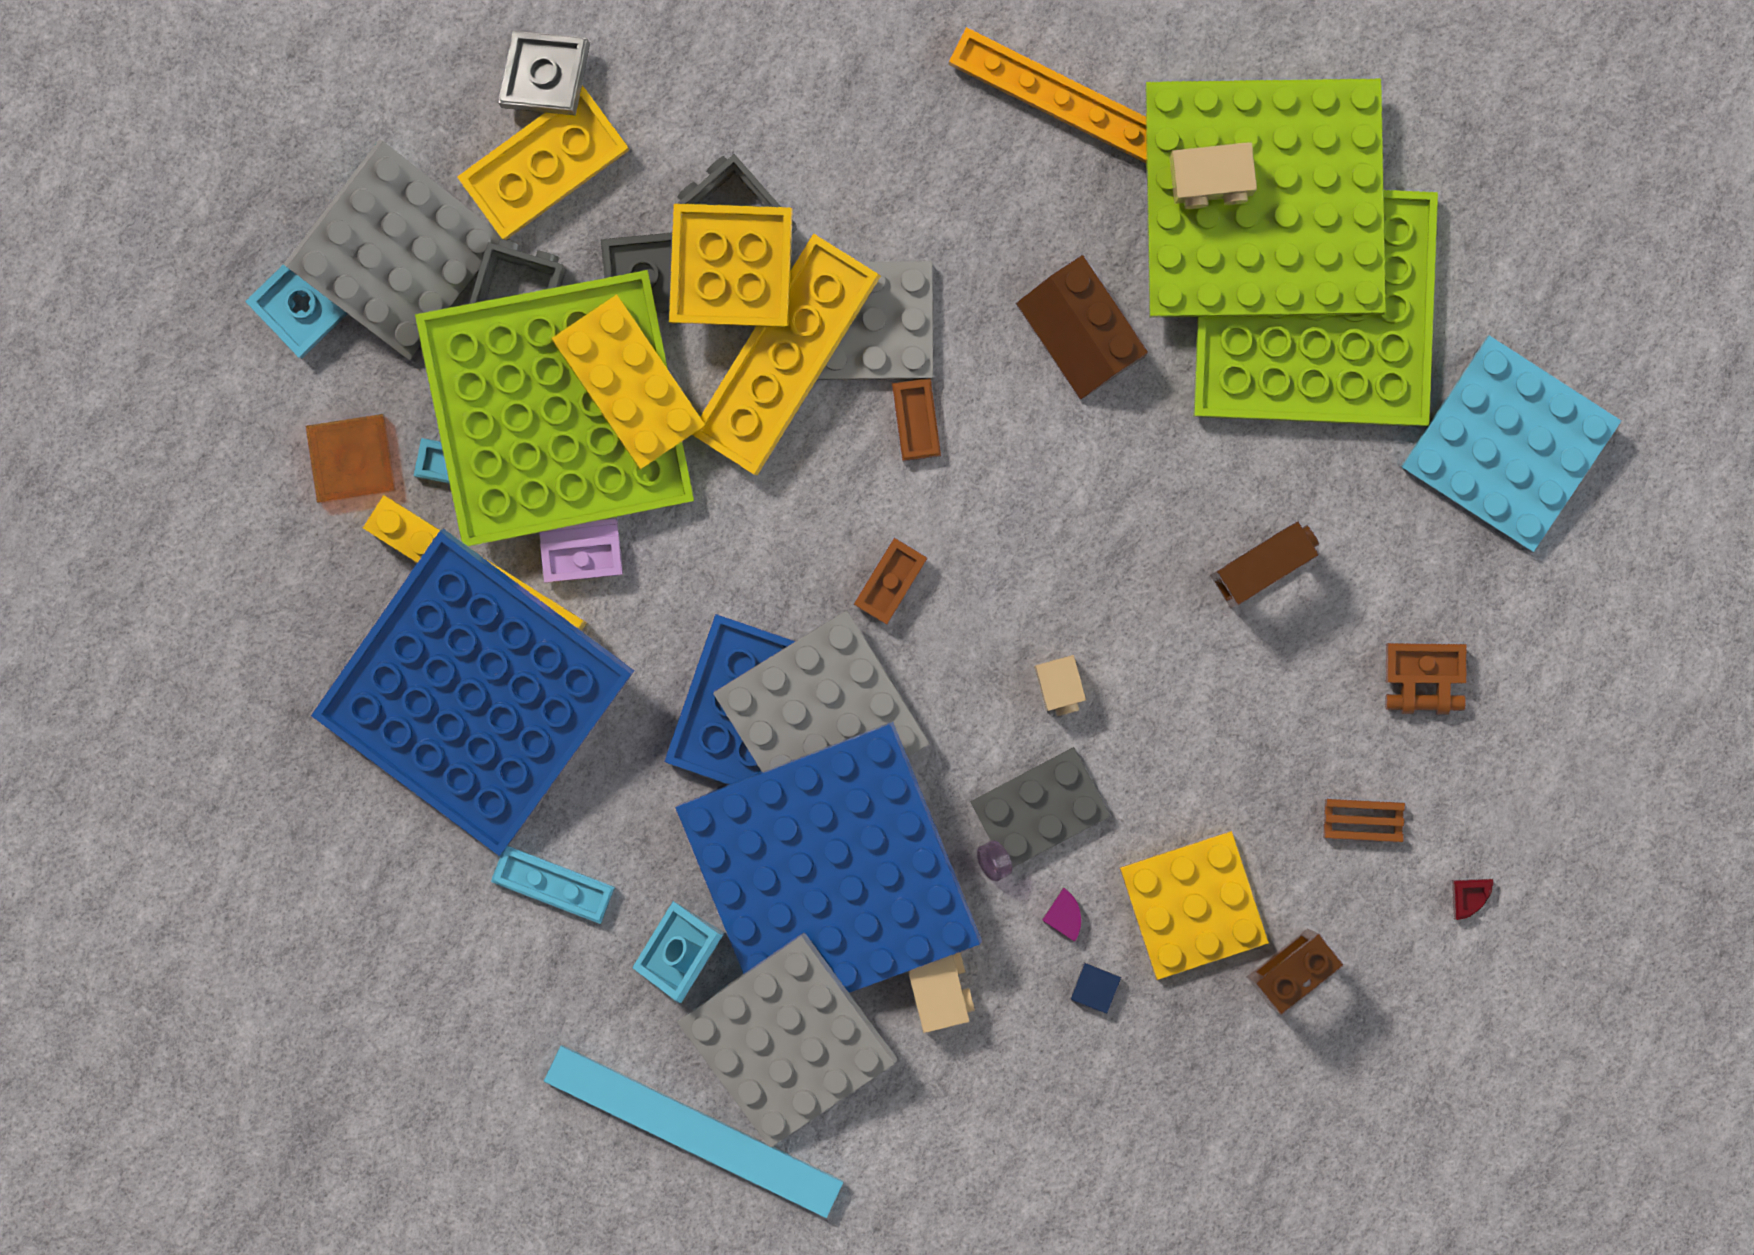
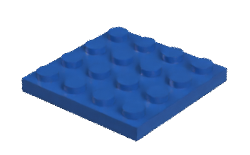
[664,614,795,785]

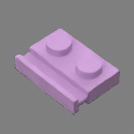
[540,518,623,583]

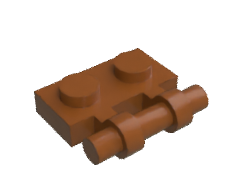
[1385,643,1467,715]

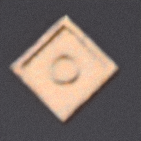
[305,414,396,504]

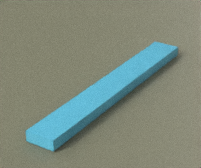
[544,1045,844,1218]

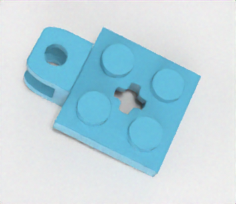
[245,265,348,359]

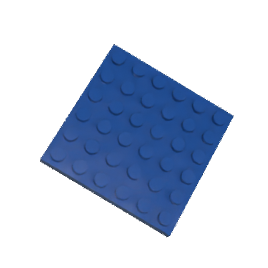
[311,529,635,856]
[675,722,982,993]

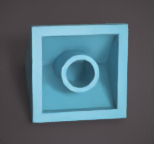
[632,901,725,1003]

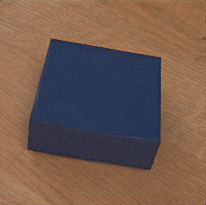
[1070,962,1121,1014]

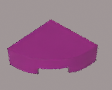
[1042,887,1081,942]

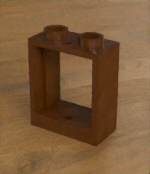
[1210,521,1319,608]
[1247,929,1344,1015]

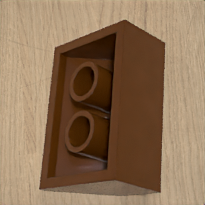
[1016,255,1148,400]

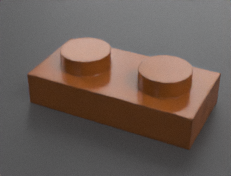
[854,538,928,625]

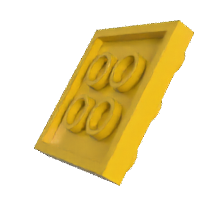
[669,204,793,327]
[1119,831,1269,980]

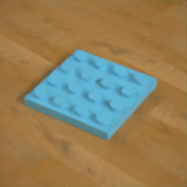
[1401,335,1621,552]

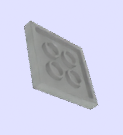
[817,261,933,380]

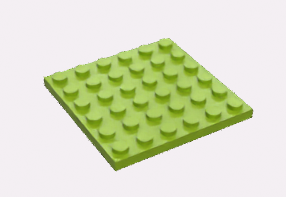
[1145,78,1386,318]
[1193,190,1438,427]
[415,270,694,546]

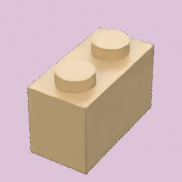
[1169,142,1257,209]
[908,952,975,1033]

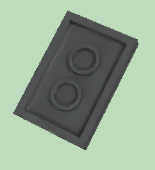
[970,747,1110,871]

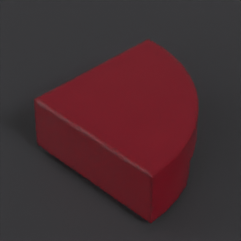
[1452,879,1493,920]

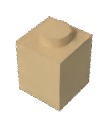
[1034,655,1086,716]

